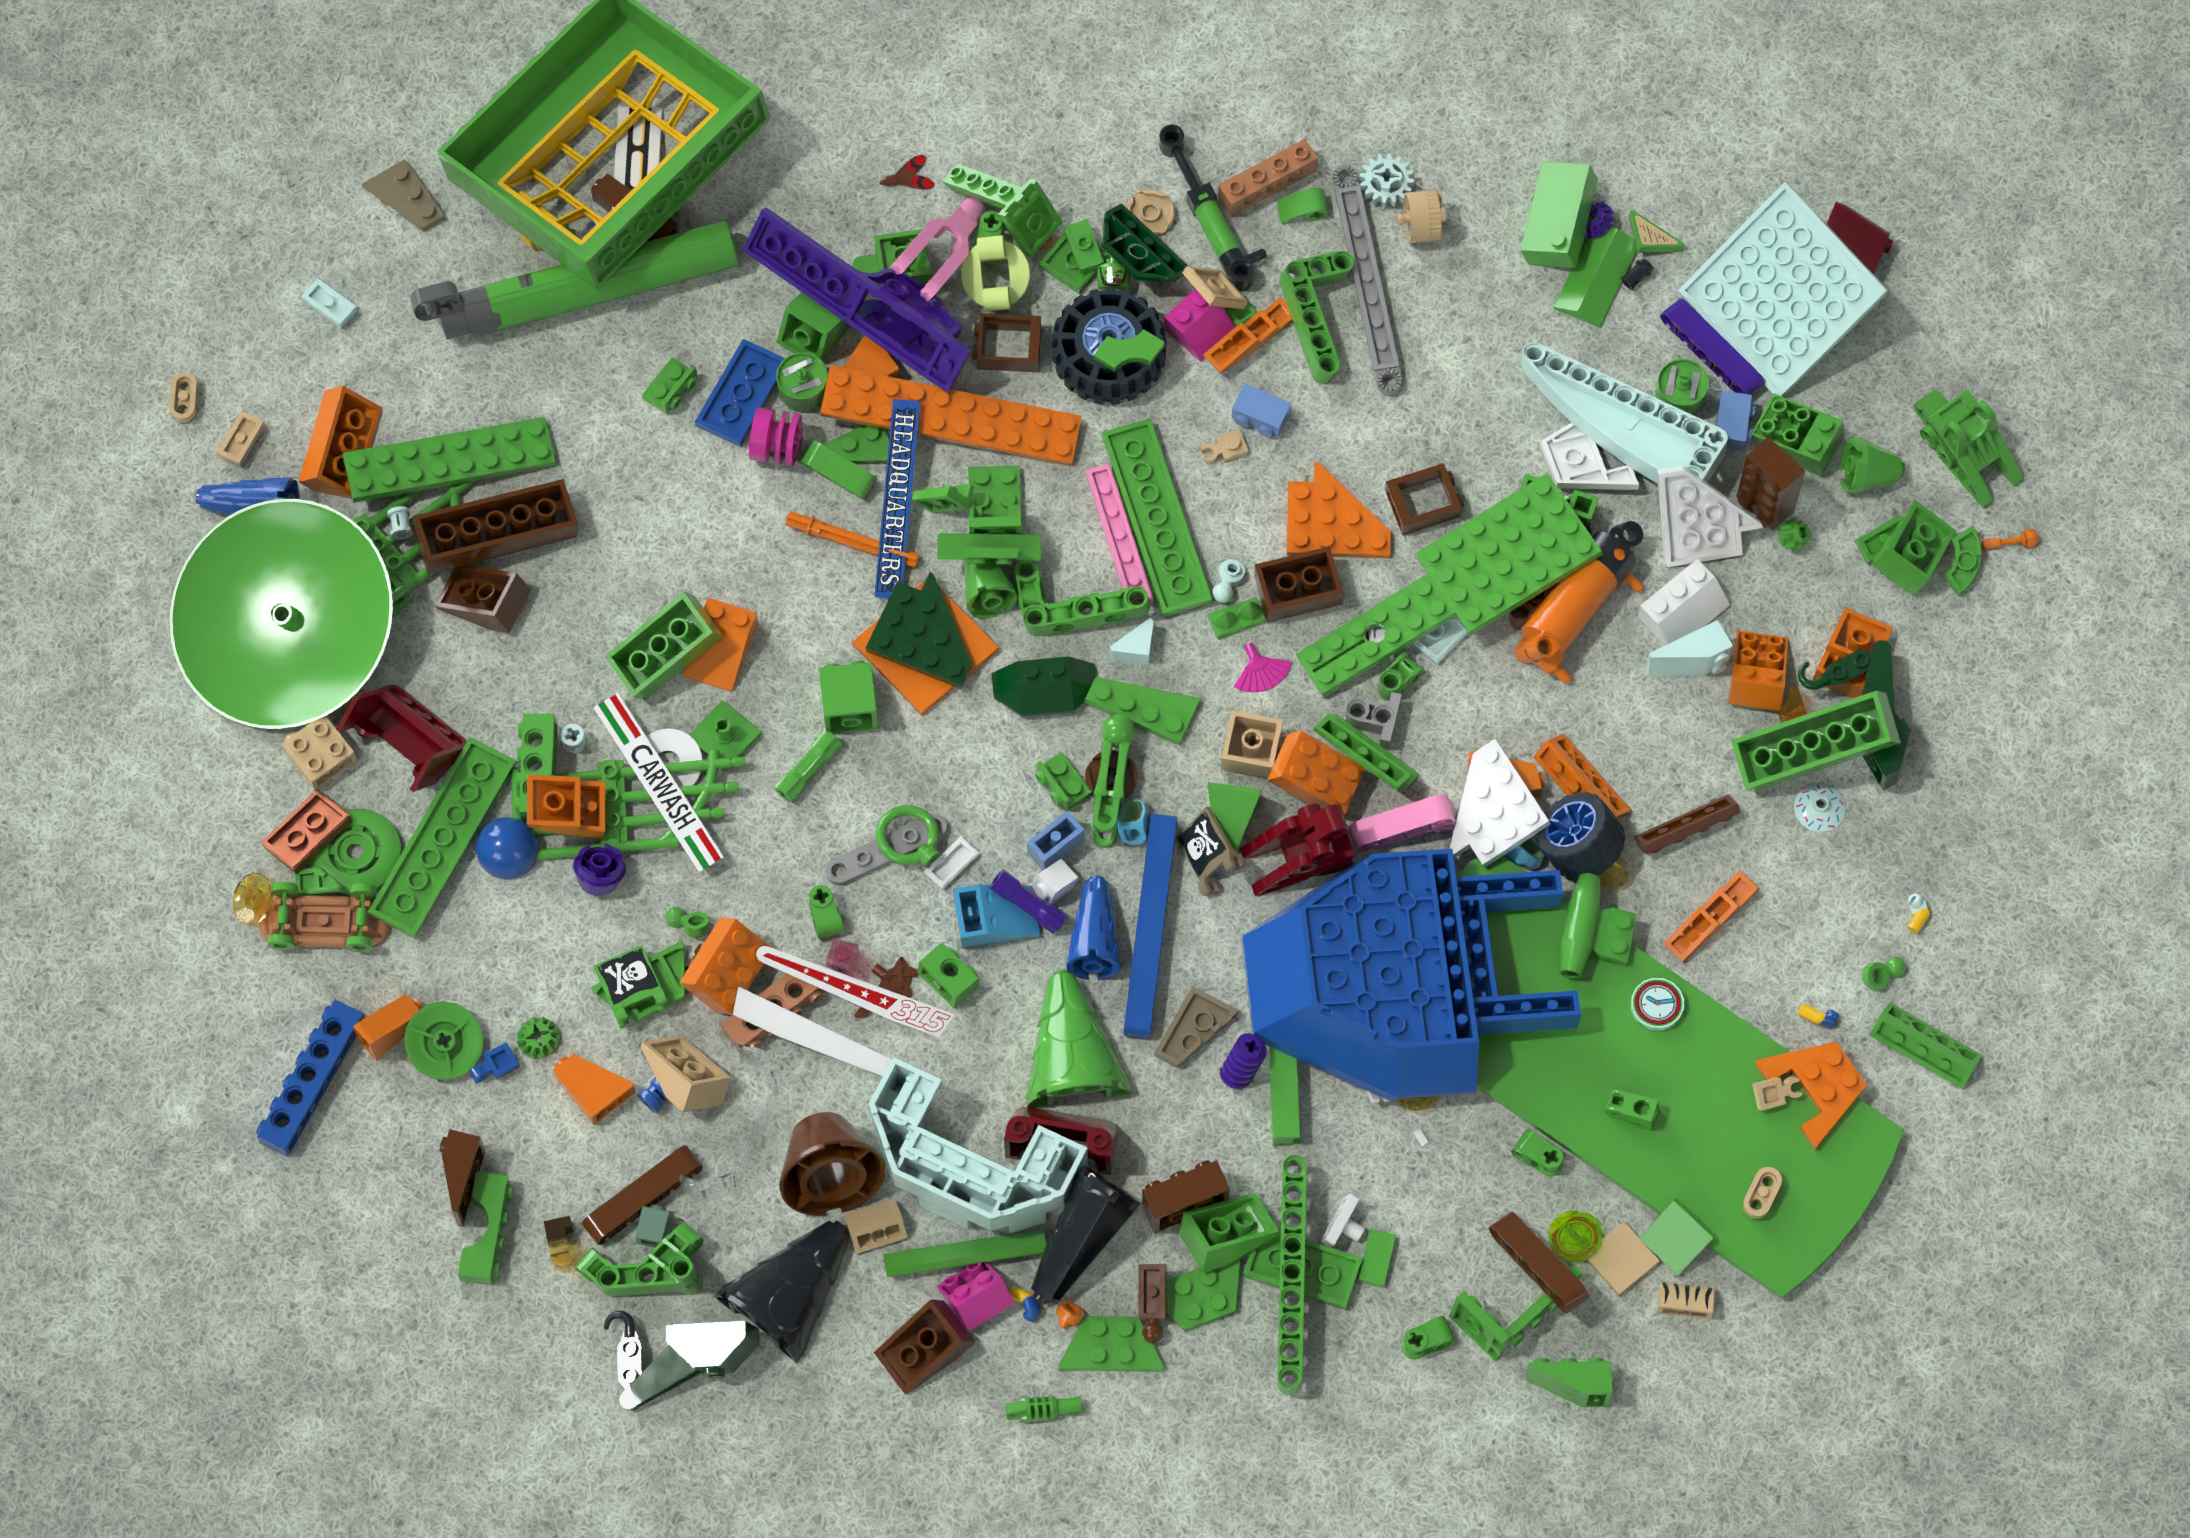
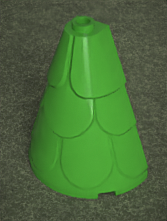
[1025,970,1132,1108]

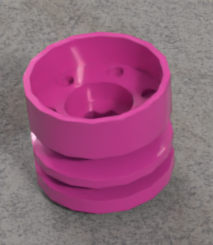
[749,407,803,467]

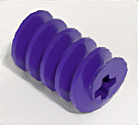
[1220,1033,1267,1089]

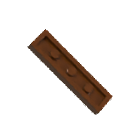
[1634,795,1741,854]

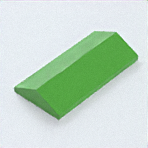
[1553,227,1637,328]

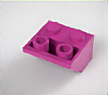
[937,1262,1014,1331]

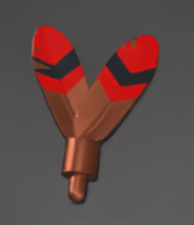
[879,155,935,190]

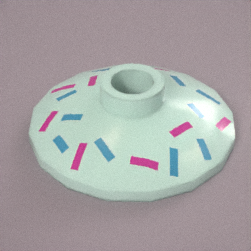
[1794,783,1846,833]

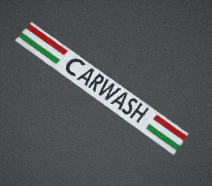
[593,693,723,872]

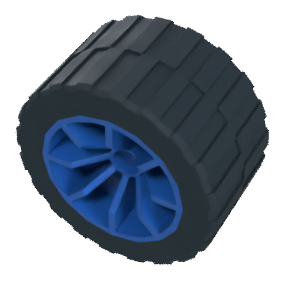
[1536,792,1626,881]

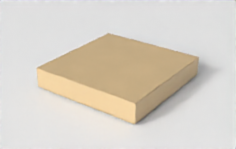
[1182,266,1248,309]
[1585,1221,1660,1297]

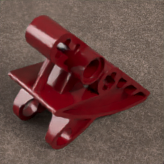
[1240,804,1356,896]

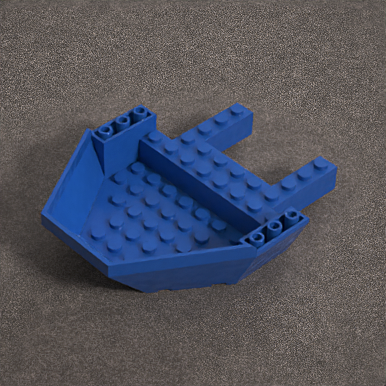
[1241,849,1581,1102]

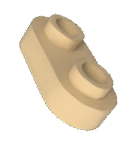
[169,372,198,423]
[1743,1167,1782,1219]

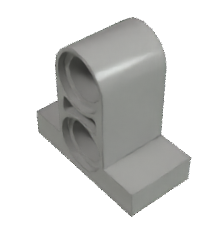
[1345,692,1402,750]

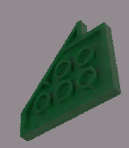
[865,572,972,689]

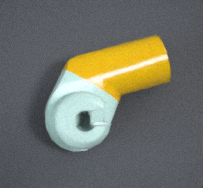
[1907,893,1930,934]

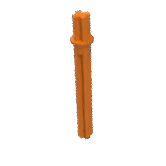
[785,511,920,568]

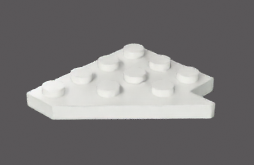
[1657,466,1762,567]
[1450,739,1551,867]

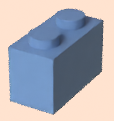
[1232,383,1291,438]
[1716,391,1756,451]
[1027,811,1085,870]

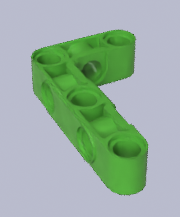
[1015,561,1151,636]

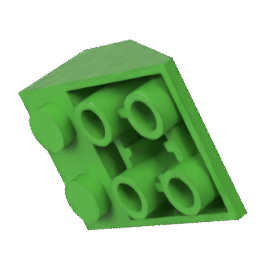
[1752,393,1845,476]
[1525,1358,1613,1407]

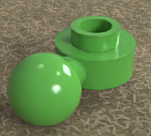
[665,907,710,938]
[1862,957,1906,989]

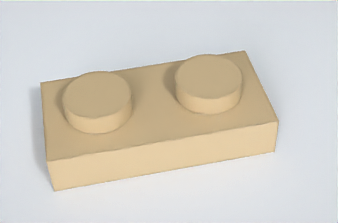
[217,411,265,467]

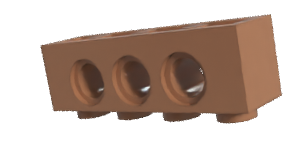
[1218,139,1318,217]
[721,973,825,1055]

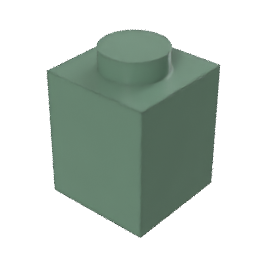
[635,1205,671,1248]

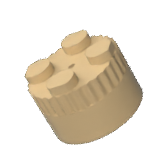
[1397,190,1446,243]

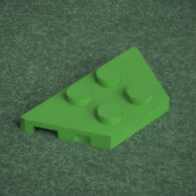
[591,941,685,1023]
[1167,1258,1240,1332]
[1059,1316,1164,1372]

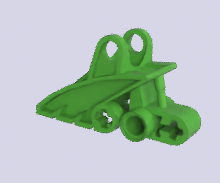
[1913,390,2024,509]

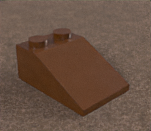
[435,565,531,633]
[439,1129,486,1227]
[874,1300,975,1394]

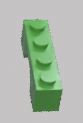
[458,1171,514,1285]

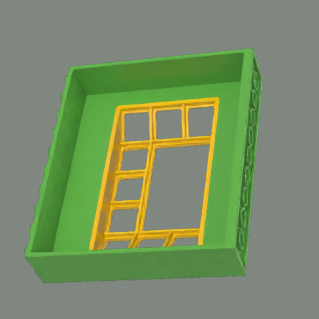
[437,0,771,290]

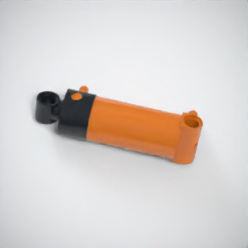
[1514,521,1644,684]

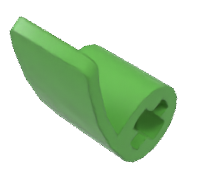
[1277,188,1328,224]

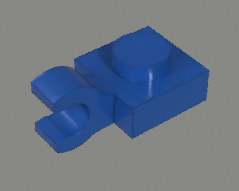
[470,1042,520,1084]

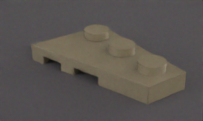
[362,159,445,232]
[1154,986,1239,1068]

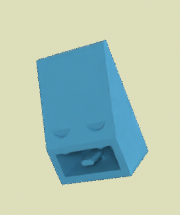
[953,885,1040,949]

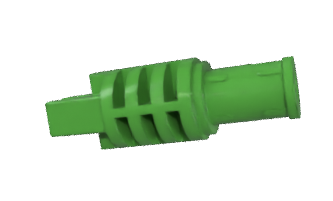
[1005,1395,1082,1422]

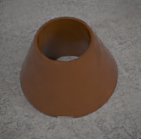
[779,1112,886,1216]

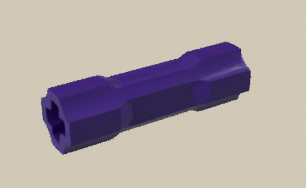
[989,869,1067,934]

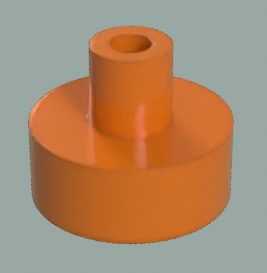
[1056,1300,1085,1329]

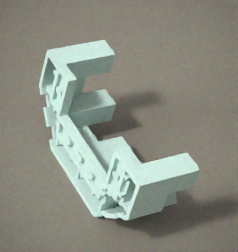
[869,1057,1088,1234]

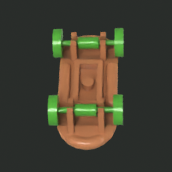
[259,882,390,952]

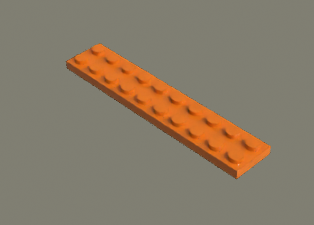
[820,365,1082,466]

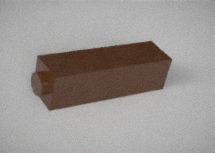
[591,173,679,241]

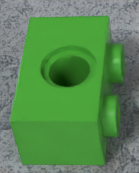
[917,943,979,1008]

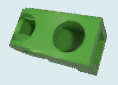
[1605,1090,1659,1131]

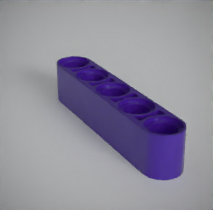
[1660,298,1765,395]

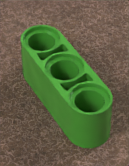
[800,440,877,500]

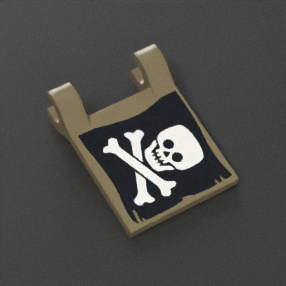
[1176,807,1246,896]

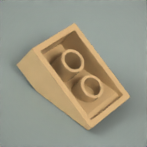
[641,1035,731,1112]

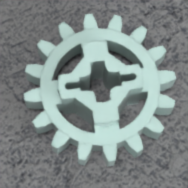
[1359,153,1414,208]

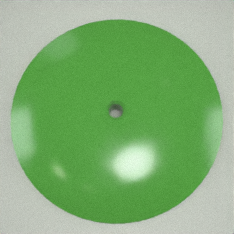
[170,499,393,729]

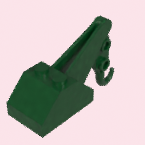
[1798,640,1910,790]

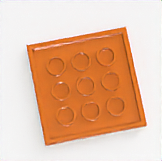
[852,580,999,716]

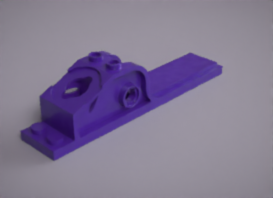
[742,207,972,392]

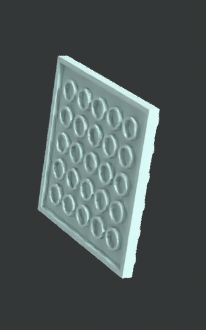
[1678,182,1889,397]

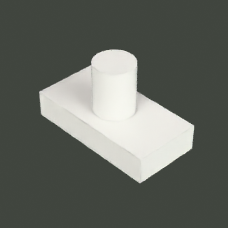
[1319,1194,1365,1247]

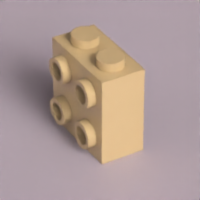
[281,716,357,791]

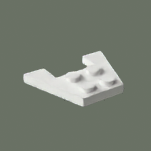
[1541,423,1639,490]

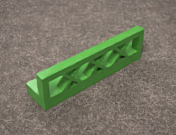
[1870,1002,1983,1089]

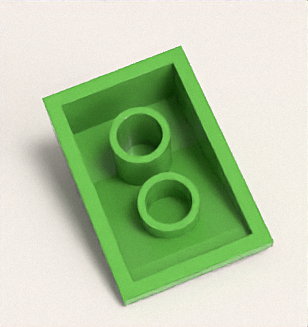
[1872,500,1956,595]
[1179,1192,1279,1272]

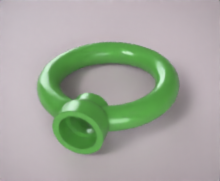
[876,805,940,868]

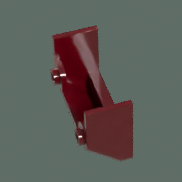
[336,685,467,792]

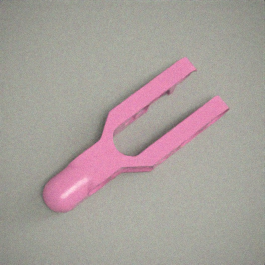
[890,197,986,302]

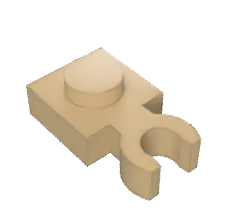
[1200,429,1249,465]
[1752,1076,1802,1111]

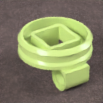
[961,235,1031,312]

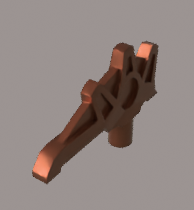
[854,956,919,1018]

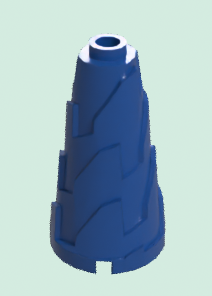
[195,477,300,516]
[1066,875,1120,980]

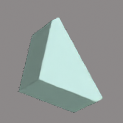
[1109,618,1154,664]

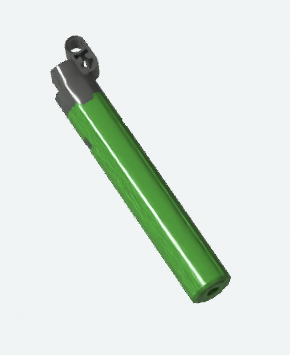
[410,221,739,340]

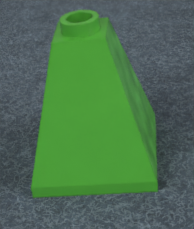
[1208,782,1261,853]

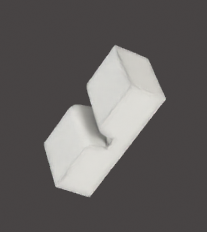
[1413,1129,1429,1147]

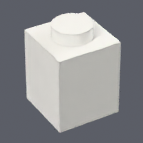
[1032,859,1078,904]

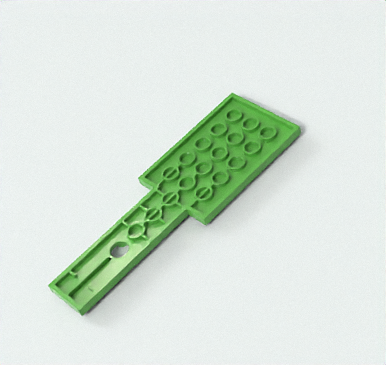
[1296,473,1603,698]

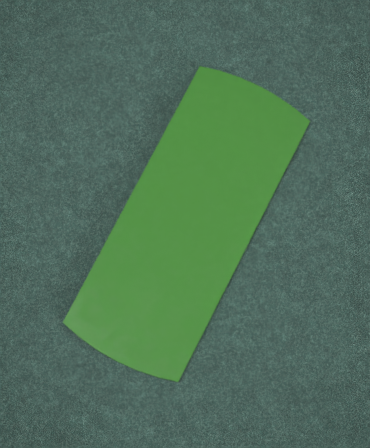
[1456,856,1904,1299]

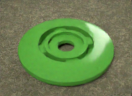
[310,808,402,896]

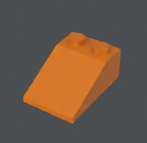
[683,597,758,692]

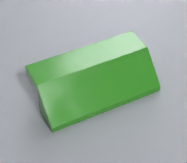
[1313,714,1419,794]

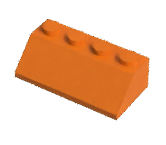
[298,386,382,499]

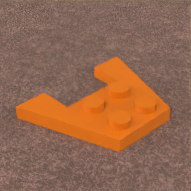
[1754,1041,1867,1150]

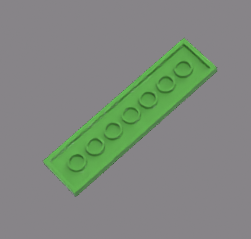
[343,417,556,503]
[1101,419,1212,617]
[368,737,516,939]

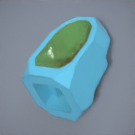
[1118,799,1150,845]
[1504,837,1544,869]

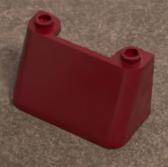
[1827,201,1893,274]
[1004,1107,1118,1175]

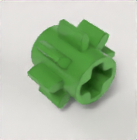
[1778,518,1810,552]

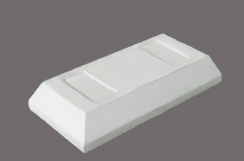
[924,836,980,890]

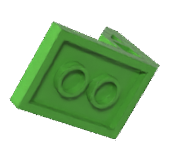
[968,466,1022,535]

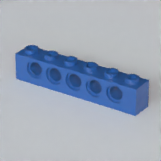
[256,999,365,1157]

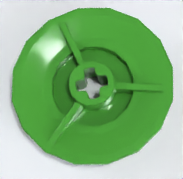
[404,1001,484,1080]

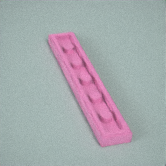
[1085,464,1154,605]

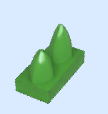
[1208,597,1266,639]

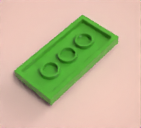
[1243,1231,1363,1310]

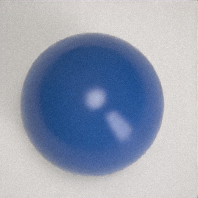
[476,817,539,880]

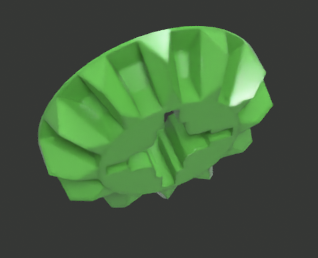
[517,1016,560,1058]

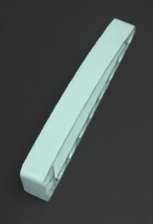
[1522,343,1728,483]

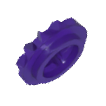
[1584,200,1614,238]

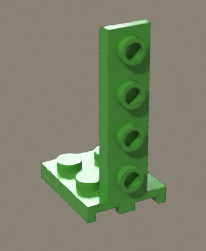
[942,164,1063,258]
[1449,1267,1583,1362]

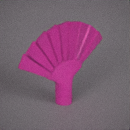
[1233,643,1291,692]

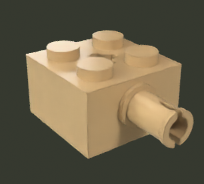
[1221,710,1283,778]

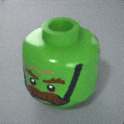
[1097,258,1130,292]

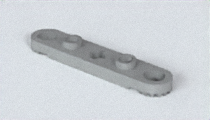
[826,814,947,885]

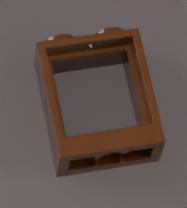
[972,313,1042,373]
[1385,463,1464,536]

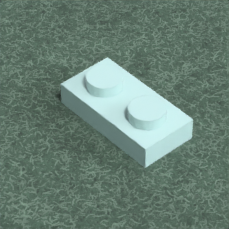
[301,278,357,328]

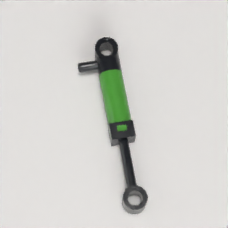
[1159,124,1267,292]

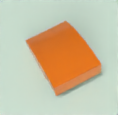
[1813,607,1894,698]
[527,775,605,838]

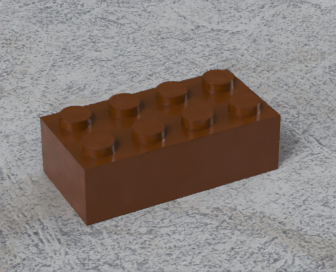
[1736,436,1805,531]

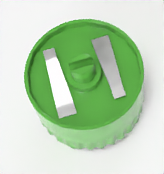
[776,352,828,412]
[1655,359,1709,415]

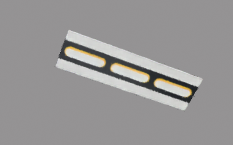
[612,107,662,209]

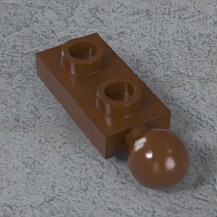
[1138,1264,1167,1343]

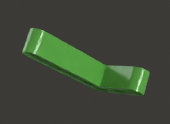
[1279,251,1354,384]

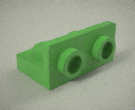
[642,357,698,415]
[911,484,974,513]
[1035,752,1092,811]

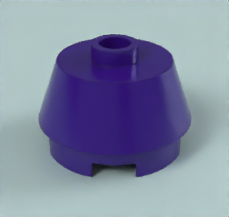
[573,844,626,896]

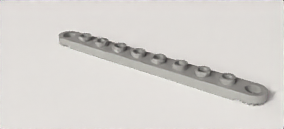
[1332,165,1402,395]

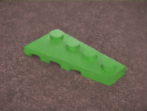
[1084,677,1201,745]

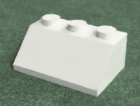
[1638,559,1730,645]

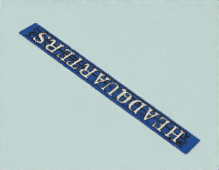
[874,399,920,598]

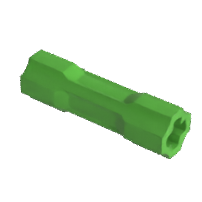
[774,730,842,803]

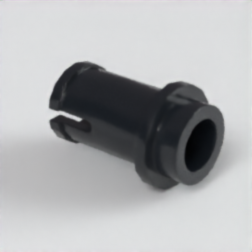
[1621,258,1653,290]

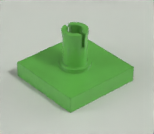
[689,700,761,772]

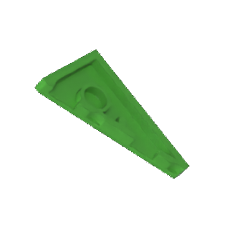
[797,425,889,464]

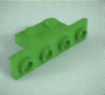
[937,533,1041,565]

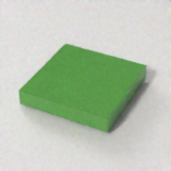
[1039,233,1110,294]
[1639,1199,1715,1275]

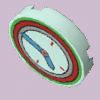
[1631,978,1684,1031]

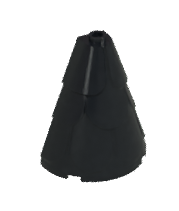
[1031,1166,1141,1305]
[714,1220,849,1363]

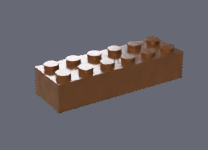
[413,479,578,574]

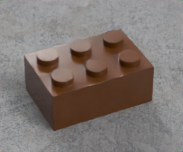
[1254,546,1344,623]
[1142,1160,1230,1234]

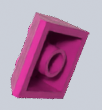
[1164,289,1235,362]

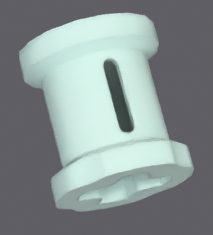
[387,506,414,540]
[560,724,586,754]

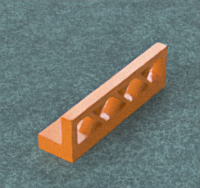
[1533,734,1631,819]

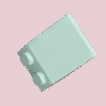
[1645,620,1733,676]

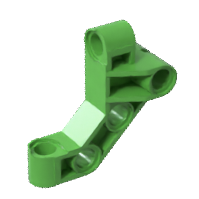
[574,1222,704,1297]

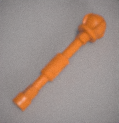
[1981,529,2039,550]

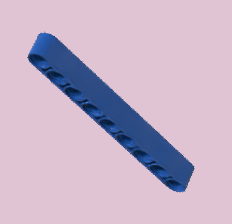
[1123,813,1177,1039]

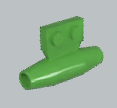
[1560,873,1637,979]

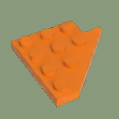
[1287,462,1391,559]

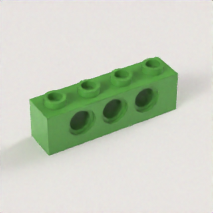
[515,713,558,821]

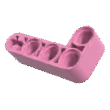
[1350,795,1457,852]

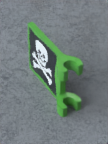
[593,945,670,1029]

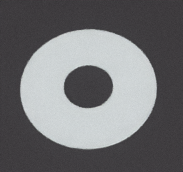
[637,729,702,787]

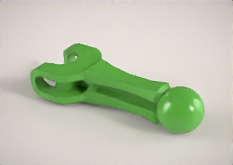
[1093,714,1135,848]

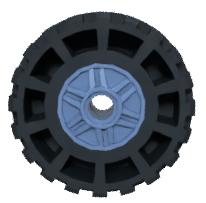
[1052,288,1166,405]

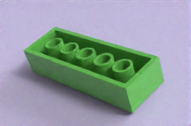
[1731,691,1901,792]

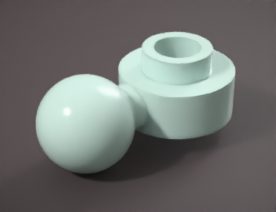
[1213,559,1245,603]

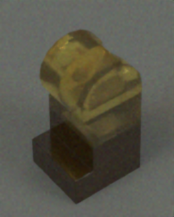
[543,1216,576,1272]

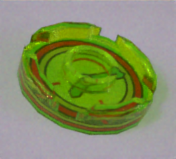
[1548,1210,1602,1262]

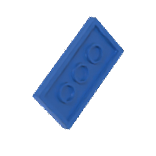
[695,339,785,447]

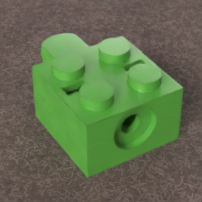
[853,229,932,286]

